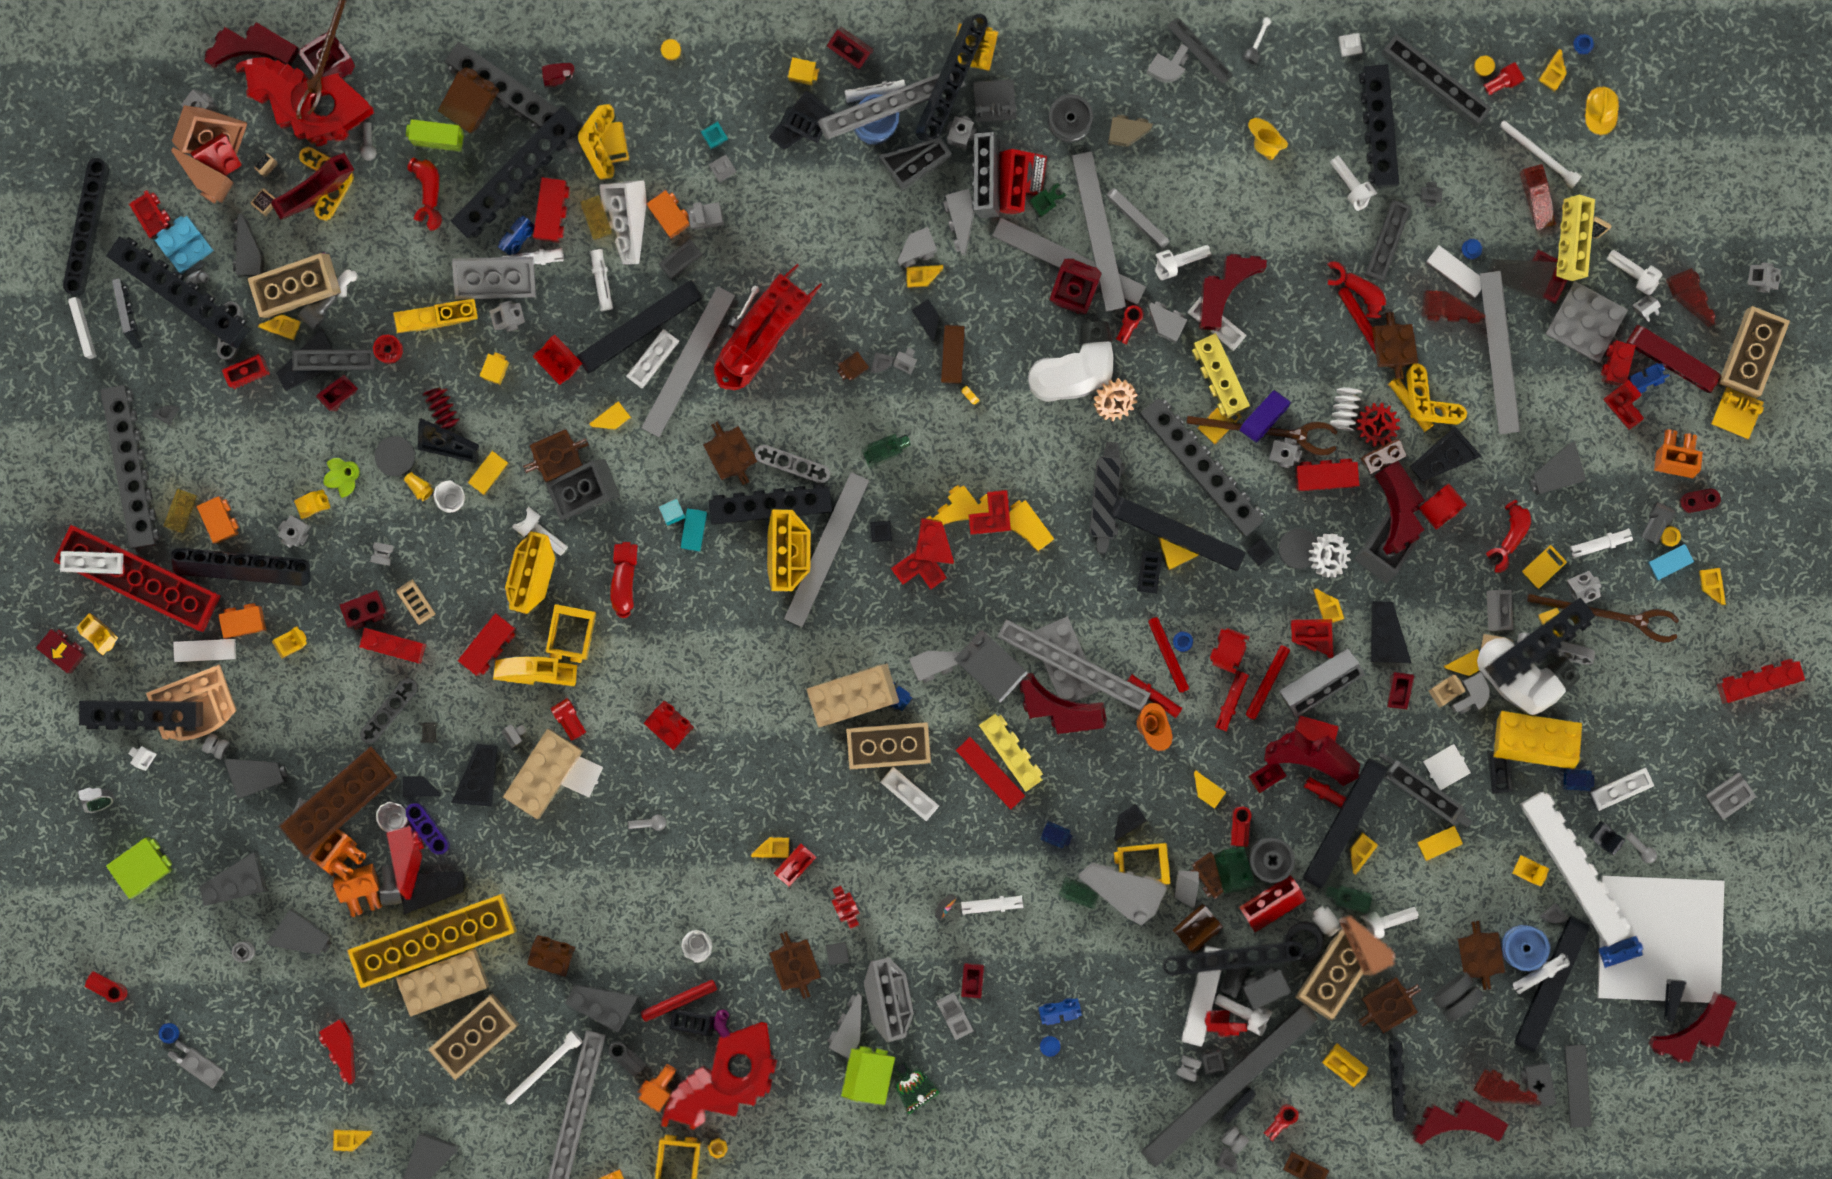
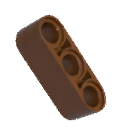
[941,325,965,384]

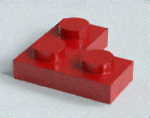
[1603,380,1644,430]
[969,490,1011,535]
[891,551,947,589]

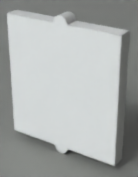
[1423,744,1471,790]
[562,757,603,797]

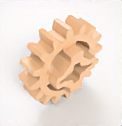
[1093,378,1137,421]

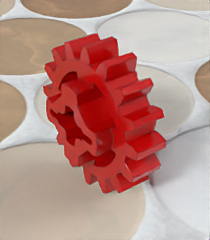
[1356,403,1400,447]
[831,885,860,929]

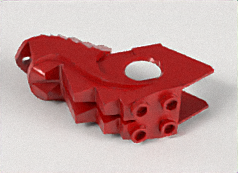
[235,57,374,147]
[714,264,822,390]
[661,1022,777,1130]

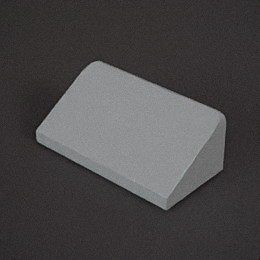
[1487,590,1513,631]
[1174,871,1199,908]

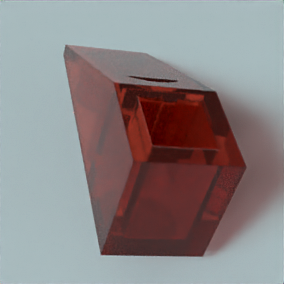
[1519,164,1556,231]
[1666,268,1716,327]
[1422,290,1485,323]
[1473,1069,1542,1105]

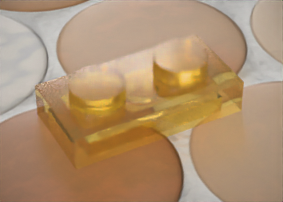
[580,195,613,241]
[163,489,197,534]

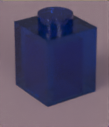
[1563,769,1595,791]
[1040,820,1072,849]

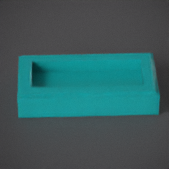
[680,508,707,552]

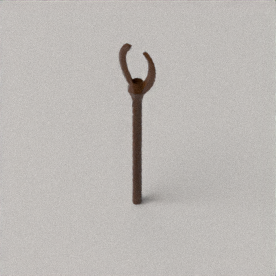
[296,0,347,119]
[1186,416,1338,456]
[1527,594,1679,643]

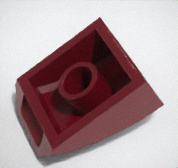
[297,32,355,78]
[1049,258,1102,315]

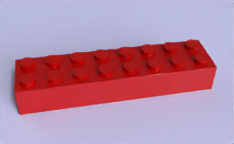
[53,525,222,632]

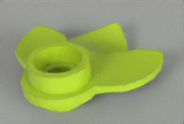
[323,458,360,498]

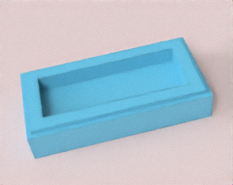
[1648,544,1694,580]

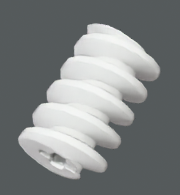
[1330,387,1362,431]

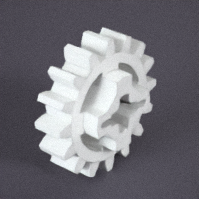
[1309,534,1351,578]

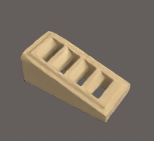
[396,579,436,625]

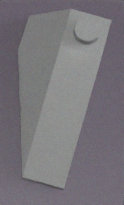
[1079,863,1167,926]

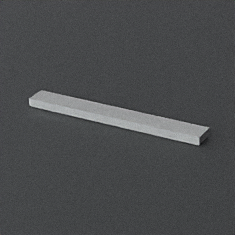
[818,73,965,140]
[1072,152,1126,312]
[992,218,1146,305]
[1480,271,1521,434]
[641,286,736,438]
[784,472,869,628]
[997,619,1151,711]
[548,1030,606,1179]

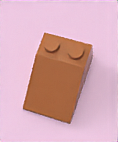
[172,105,247,155]
[171,147,234,204]
[1338,916,1395,976]

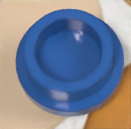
[1573,34,1594,55]
[1462,239,1482,259]
[1173,631,1193,652]
[159,1023,180,1044]
[1040,1036,1060,1057]

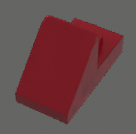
[316,375,358,411]
[1387,672,1414,710]
[1248,763,1286,794]
[961,963,984,998]

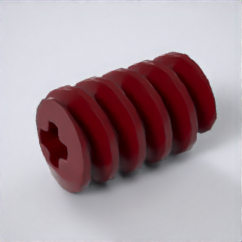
[422,387,460,430]

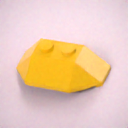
[767,510,811,591]
[505,531,555,614]

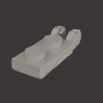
[167,1040,225,1089]

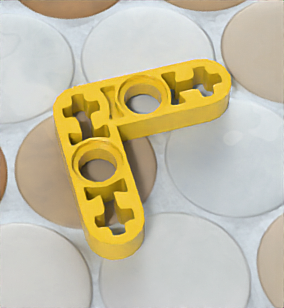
[578,104,614,179]
[299,147,353,221]
[1406,364,1467,425]

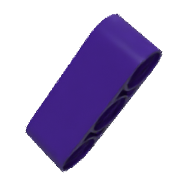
[1240,390,1291,443]
[405,803,450,854]

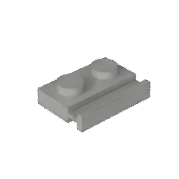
[1705,772,1756,820]

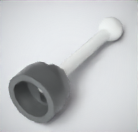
[1242,18,1271,65]
[728,286,759,330]

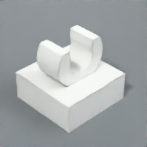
[1338,33,1362,57]
[128,746,157,771]

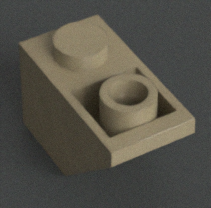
[1108,115,1153,147]

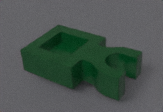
[1028,183,1066,217]

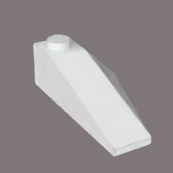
[600,180,647,264]

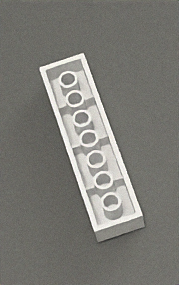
[1519,792,1630,946]

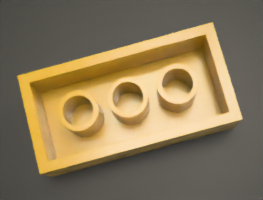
[1494,711,1582,769]

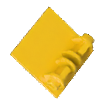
[956,23,998,71]
[1711,387,1764,439]

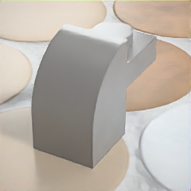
[1146,44,1189,83]
[687,202,724,229]
[1450,672,1489,714]

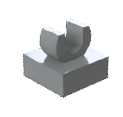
[709,155,737,183]
[1632,295,1661,321]
[893,347,917,375]
[501,724,527,749]

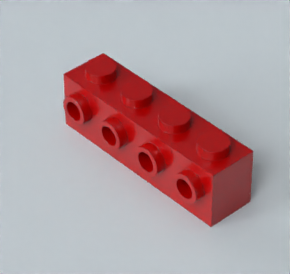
[1717,658,1805,703]

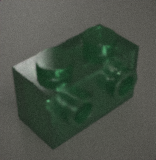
[1214,847,1255,894]

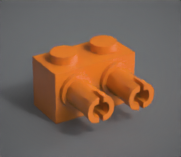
[1654,429,1703,478]
[309,829,366,881]
[333,863,382,917]
[638,1064,676,1112]

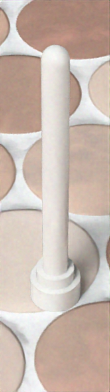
[1500,121,1582,189]
[505,1031,583,1105]

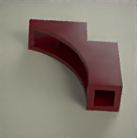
[204,22,299,69]
[271,153,355,220]
[1199,254,1267,331]
[1374,461,1425,555]
[1019,673,1107,734]
[1264,729,1360,786]
[1649,991,1737,1063]
[1412,1098,1509,1145]

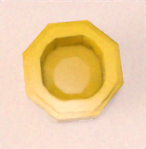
[708,1138,728,1159]

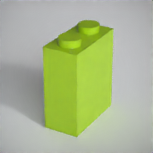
[406,119,464,152]
[106,837,173,899]
[841,1046,895,1105]

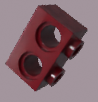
[339,590,388,630]

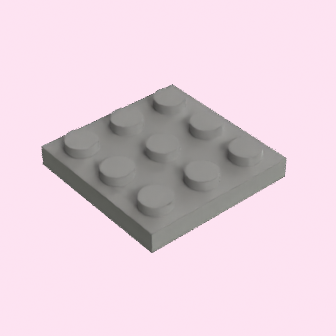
[1545,281,1628,363]

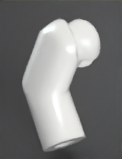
[337,269,357,297]

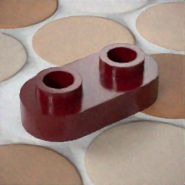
[1679,488,1721,513]

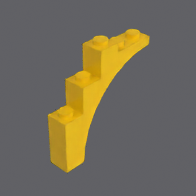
[926,485,1054,552]

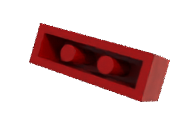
[1000,149,1029,215]
[533,177,570,243]
[1295,458,1359,492]
[457,613,516,676]
[359,628,426,664]
[1239,875,1306,933]

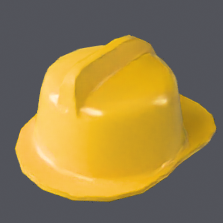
[1585,87,1619,135]
[1248,118,1288,160]

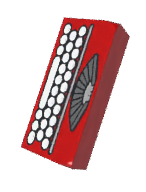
[1026,152,1047,195]

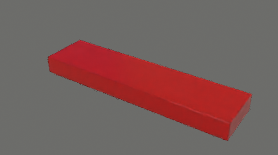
[956,737,1025,810]

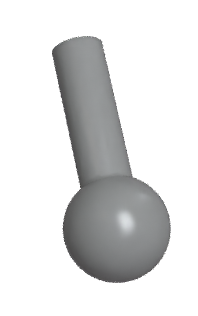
[360,122,377,161]
[628,814,666,831]
[1626,832,1657,863]

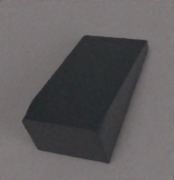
[1487,751,1513,794]

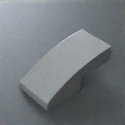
[936,992,973,1040]

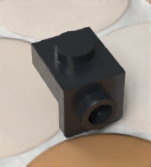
[1588,821,1626,855]

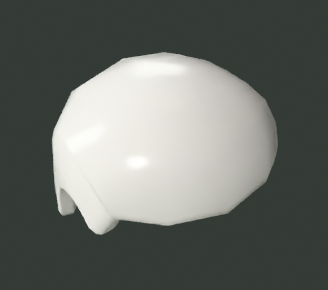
[434,480,465,513]
[376,801,408,832]
[681,930,712,963]

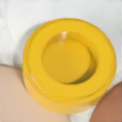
[661,39,681,60]
[1474,56,1495,77]
[961,385,980,405]
[1660,526,1681,547]

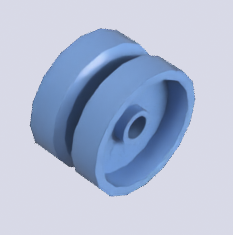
[854,94,899,145]
[1501,925,1550,971]

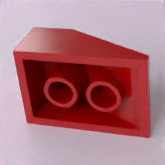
[387,826,424,900]

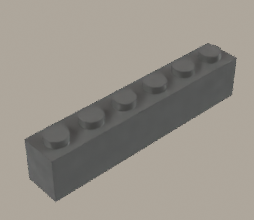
[1381,34,1492,128]

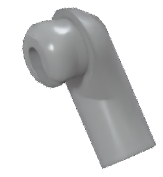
[186,270,209,284]

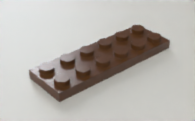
[278,746,397,857]

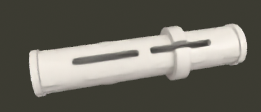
[845,79,905,103]
[502,248,564,265]
[590,249,613,311]
[1570,528,1633,559]
[961,895,1023,915]
[1513,954,1569,994]

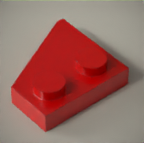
[190,133,242,176]
[914,518,954,564]
[1291,619,1334,658]

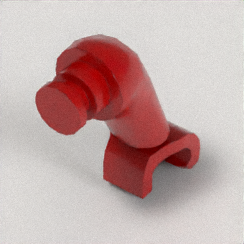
[407,158,442,231]
[1327,261,1386,318]
[1486,500,1531,573]
[610,542,638,618]

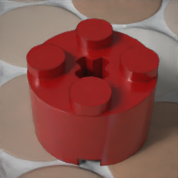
[1419,483,1467,530]
[1210,628,1250,674]

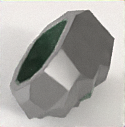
[78,787,115,813]

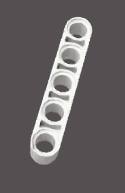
[1182,945,1222,1047]

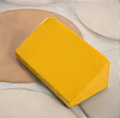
[1322,1043,1368,1087]

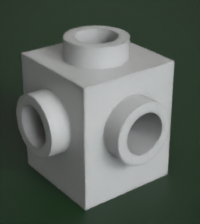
[181,89,219,112]
[946,116,977,150]
[1748,263,1781,293]
[489,301,525,332]
[1269,437,1303,468]
[277,515,311,548]
[1567,571,1602,603]

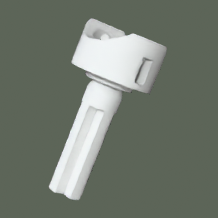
[1330,155,1377,211]
[1155,245,1211,280]
[1607,249,1662,295]
[512,506,568,556]
[1360,907,1419,939]
[1214,994,1273,1036]

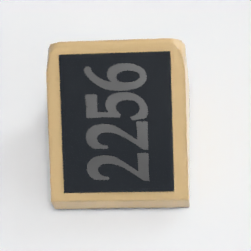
[254,154,278,177]
[250,188,275,216]
[1592,216,1611,239]

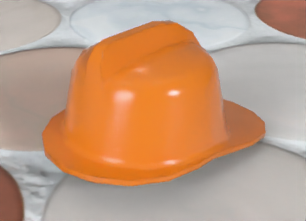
[1136,703,1173,751]

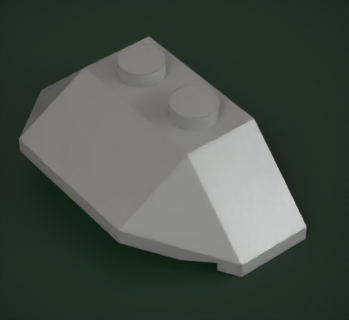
[864,957,914,1042]

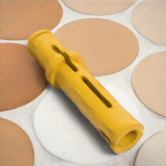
[1388,379,1434,432]

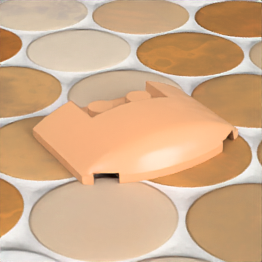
[146,665,237,741]

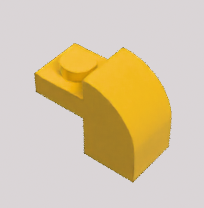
[76,613,118,655]

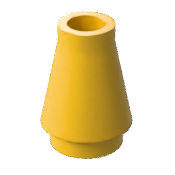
[404,472,434,501]

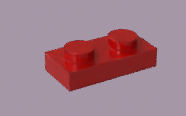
[774,844,816,887]

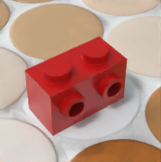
[1601,340,1636,386]

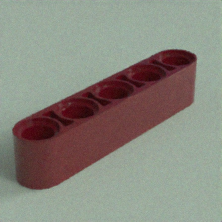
[1626,325,1722,393]

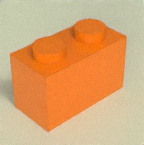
[646,190,690,239]
[197,496,239,544]
[218,603,266,639]

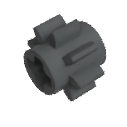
[1420,182,1442,207]

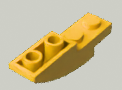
[393,299,478,333]
[493,657,577,687]

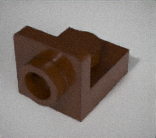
[837,351,869,382]

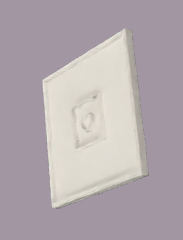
[1597,876,1724,1003]

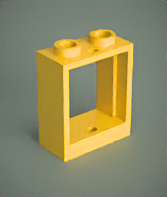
[545,604,596,663]
[1114,843,1170,884]
[655,1134,701,1179]

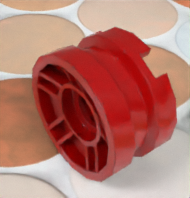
[373,334,403,364]

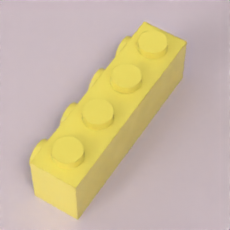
[1557,194,1595,281]
[1191,333,1250,419]
[979,714,1043,792]

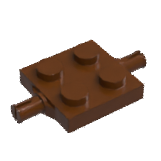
[1372,312,1418,380]
[703,421,758,486]
[523,429,589,483]
[1457,920,1505,990]
[769,931,821,999]
[1358,977,1421,1034]

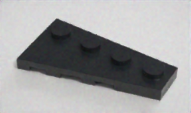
[1388,1038,1407,1122]

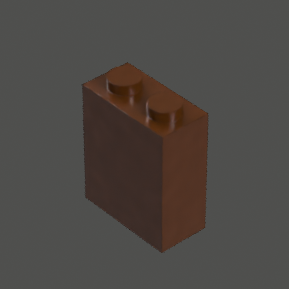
[438,67,499,133]

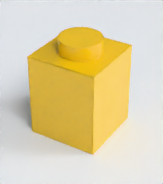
[788,57,819,85]
[480,352,509,385]

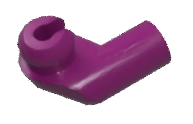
[713,1010,730,1038]

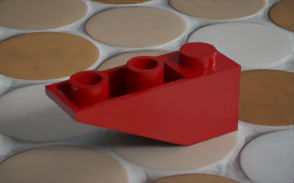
[319,1018,355,1085]

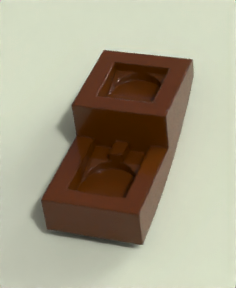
[1283,1152,1330,1179]

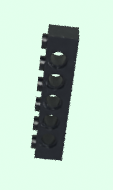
[1359,64,1400,189]
[709,484,832,525]
[1484,597,1596,688]
[79,700,203,731]

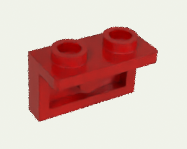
[129,190,172,239]
[533,335,582,385]
[643,701,694,750]
[1205,1010,1247,1036]

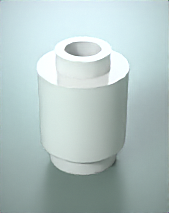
[1312,906,1342,937]

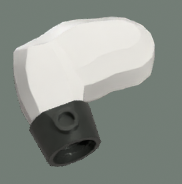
[1028,322,1113,402]
[1477,638,1581,715]

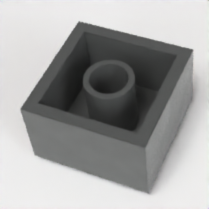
[1241,966,1291,1010]

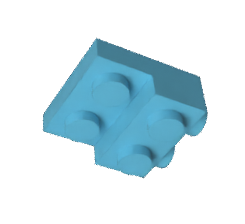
[155,216,214,274]

